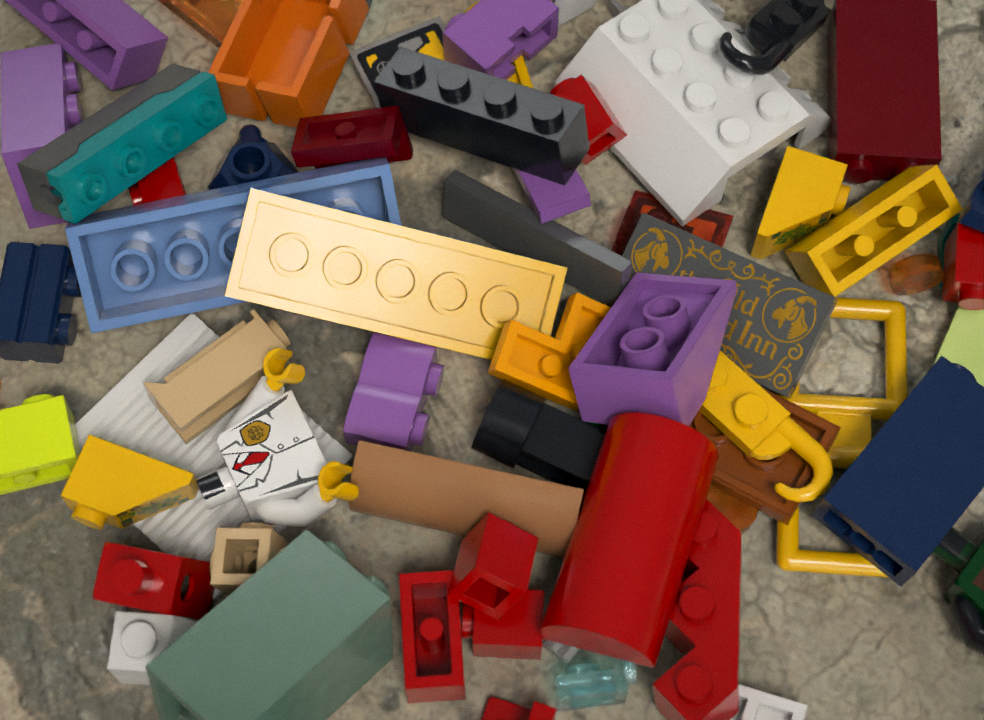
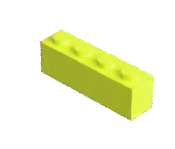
[0,394,81,495]

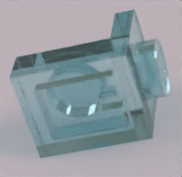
[554,656,637,712]

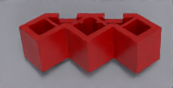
[652,499,742,720]

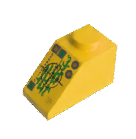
[750,146,851,259]
[61,434,199,530]

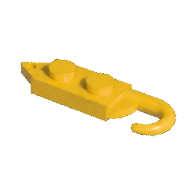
[699,350,833,503]

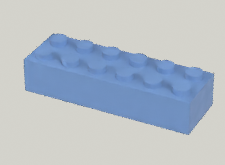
[65,157,402,333]

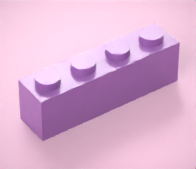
[5,0,168,90]

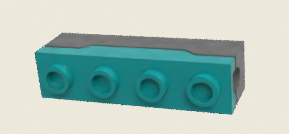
[17,64,227,224]

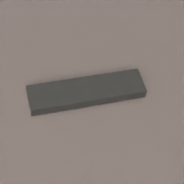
[443,170,632,307]

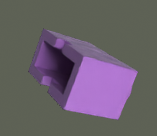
[442,0,559,80]

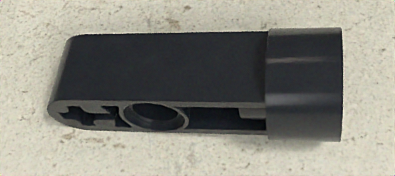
[471,379,606,496]

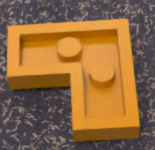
[488,292,611,413]

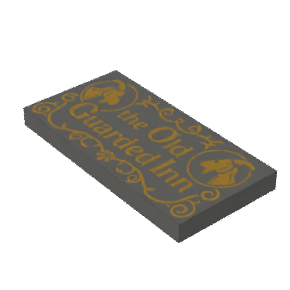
[600,212,838,399]

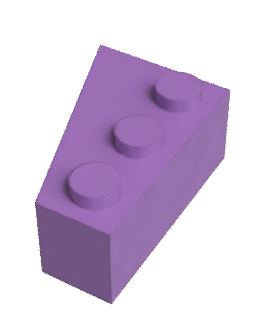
[1,43,84,229]

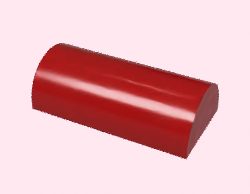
[540,412,719,668]

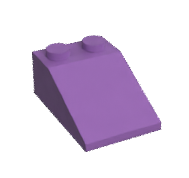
[568,272,737,426]

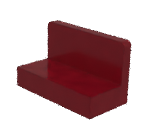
[291,106,414,169]

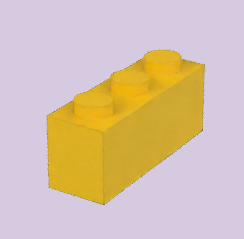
[784,164,963,297]

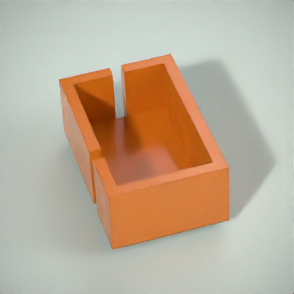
[208,0,369,128]

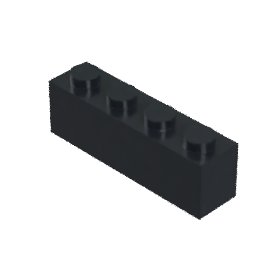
[374,47,590,186]

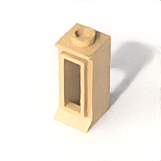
[143,309,291,445]

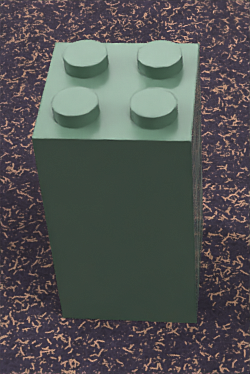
[145,529,393,720]

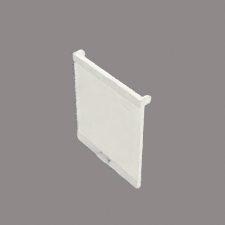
[75,313,353,601]

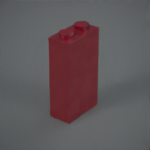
[828,0,942,184]

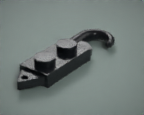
[719,0,832,75]

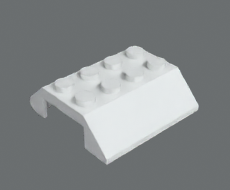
[554,0,832,227]

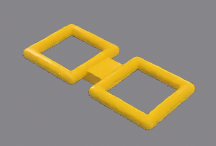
[776,297,908,578]

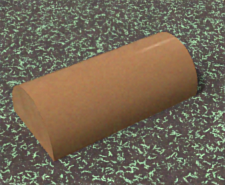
[349,440,584,558]

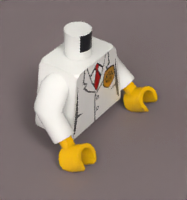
[196,348,359,528]

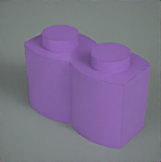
[343,332,444,452]

